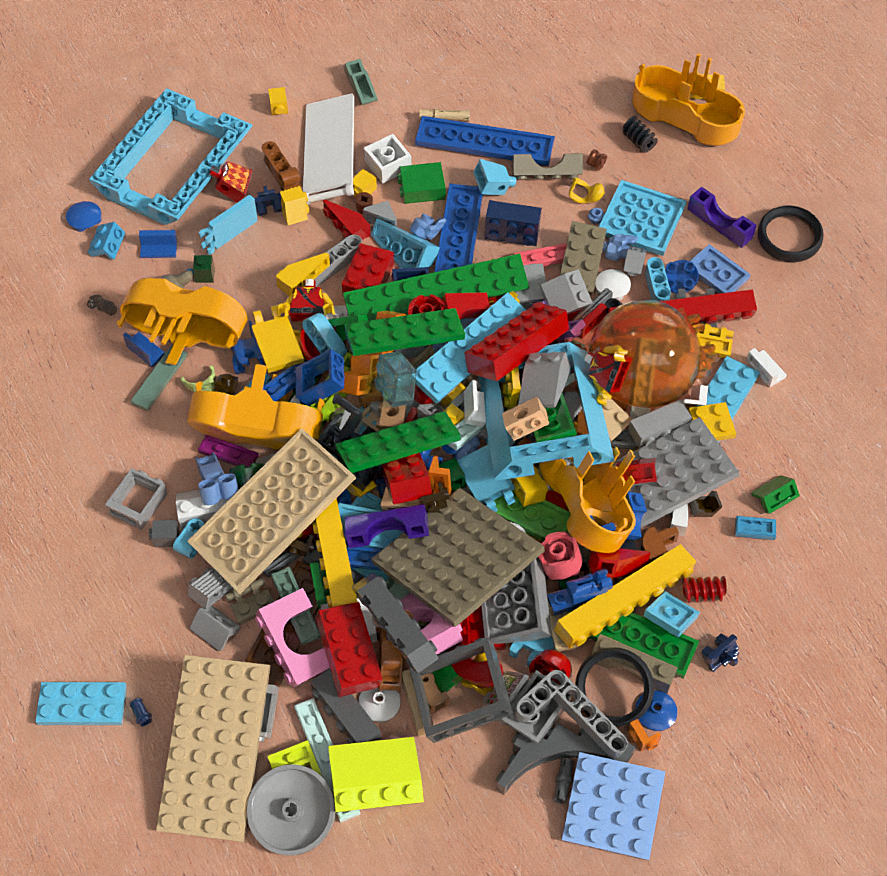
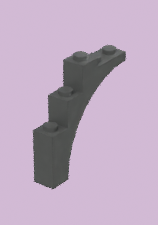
[496,723,636,795]

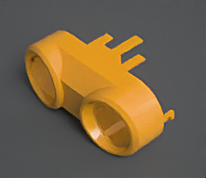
[539,422,636,553]

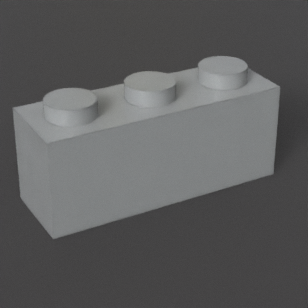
[628,400,692,449]

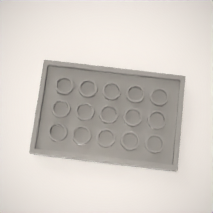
[612,417,740,528]

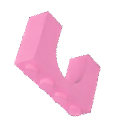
[255,588,330,688]
[400,593,463,655]

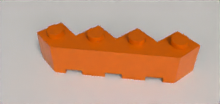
[338,311,406,395]

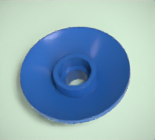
[635,690,677,731]

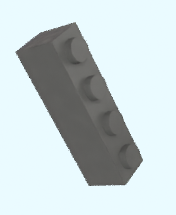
[310,669,381,744]

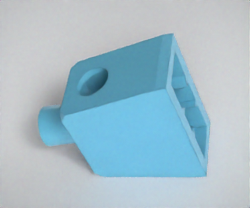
[473,159,516,195]

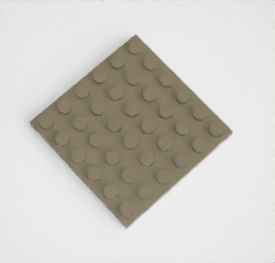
[371,488,545,627]

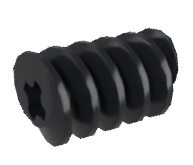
[622,116,658,153]

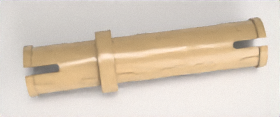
[419,108,470,121]

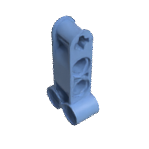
[195,452,239,505]

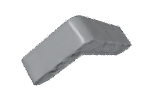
[314,235,362,293]
[514,670,628,758]

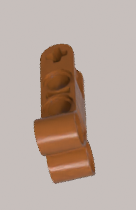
[261,141,303,192]
[372,610,413,693]

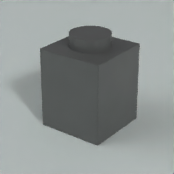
[149,520,180,547]

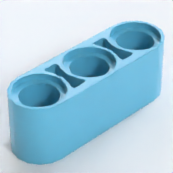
[645,257,671,302]
[302,313,347,357]

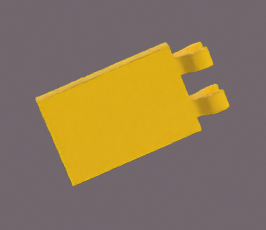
[251,305,304,373]

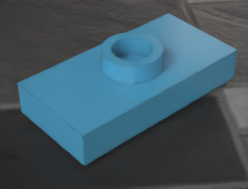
[735,516,776,540]

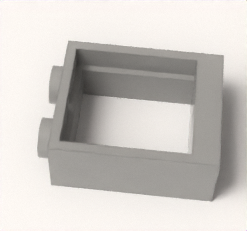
[105,468,167,530]

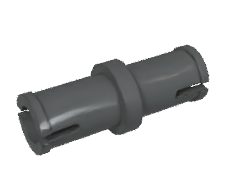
[553,758,574,804]

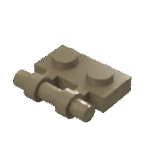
[225,578,274,625]

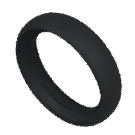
[757,205,824,262]
[575,647,654,727]

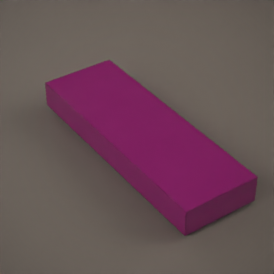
[198,435,259,467]

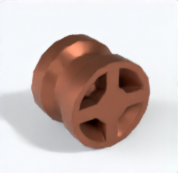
[586,149,607,170]
[356,192,373,214]

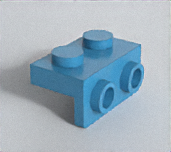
[87,222,125,260]

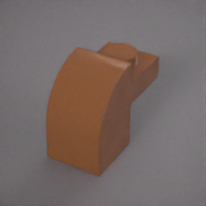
[641,526,679,565]

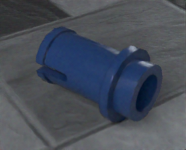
[129,698,152,727]

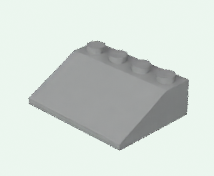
[481,557,552,644]

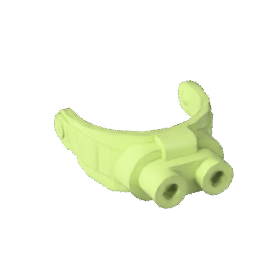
[180,365,215,392]

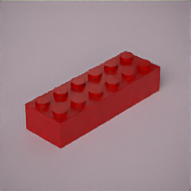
[464,302,569,381]

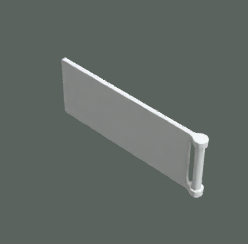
[303,93,354,205]

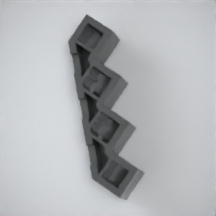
[352,573,439,673]

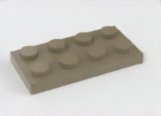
[560,221,607,295]

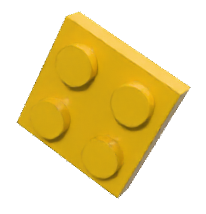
[501,367,521,411]
[688,402,736,441]

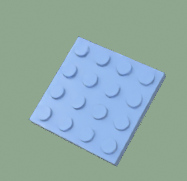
[562,752,666,860]

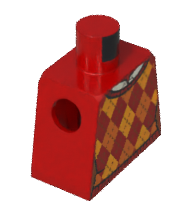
[209,161,252,203]

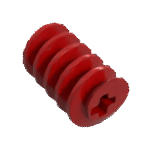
[682,576,727,603]

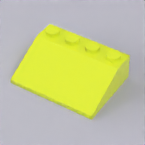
[328,737,424,813]

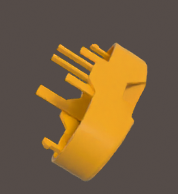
[632,53,745,146]
[116,278,247,365]
[187,364,325,450]

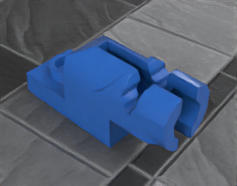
[547,569,613,616]

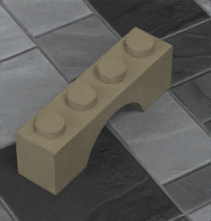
[512,153,583,179]
[592,634,678,694]

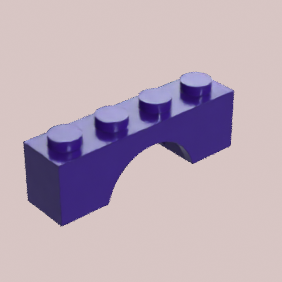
[687,186,756,248]
[345,505,429,549]

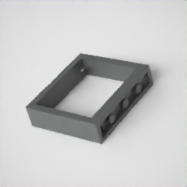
[410,637,513,743]

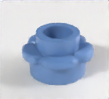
[588,208,605,224]

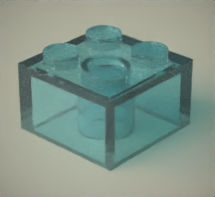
[375,351,417,407]

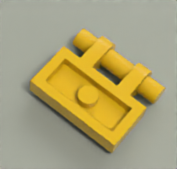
[693,324,734,358]

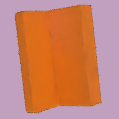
[428,456,452,496]

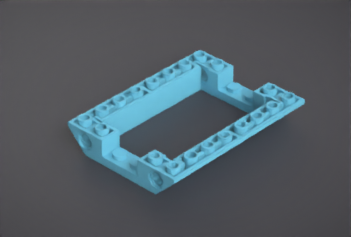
[89,88,252,225]
[479,342,614,481]

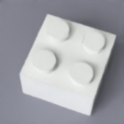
[364,134,412,184]

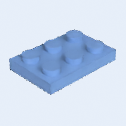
[690,244,751,294]

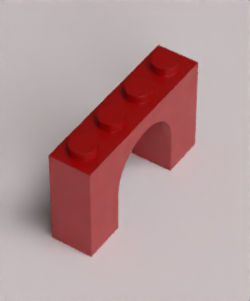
[439,292,490,344]

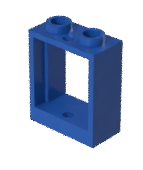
[296,349,345,406]

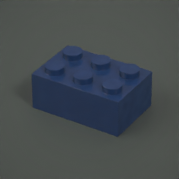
[485,200,542,247]

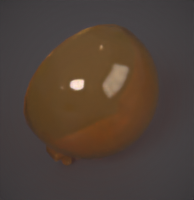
[588,300,721,408]

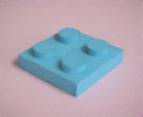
[643,591,700,637]

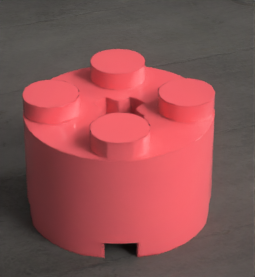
[538,532,582,580]

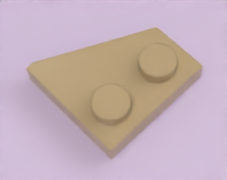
[602,399,633,443]

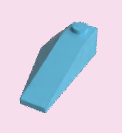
[371,219,440,269]

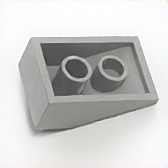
[518,352,572,408]
[501,670,572,744]

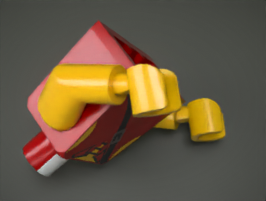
[277,279,335,322]
[584,345,633,406]

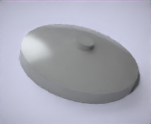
[247,765,336,856]

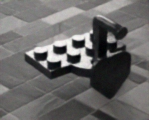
[318,393,382,492]

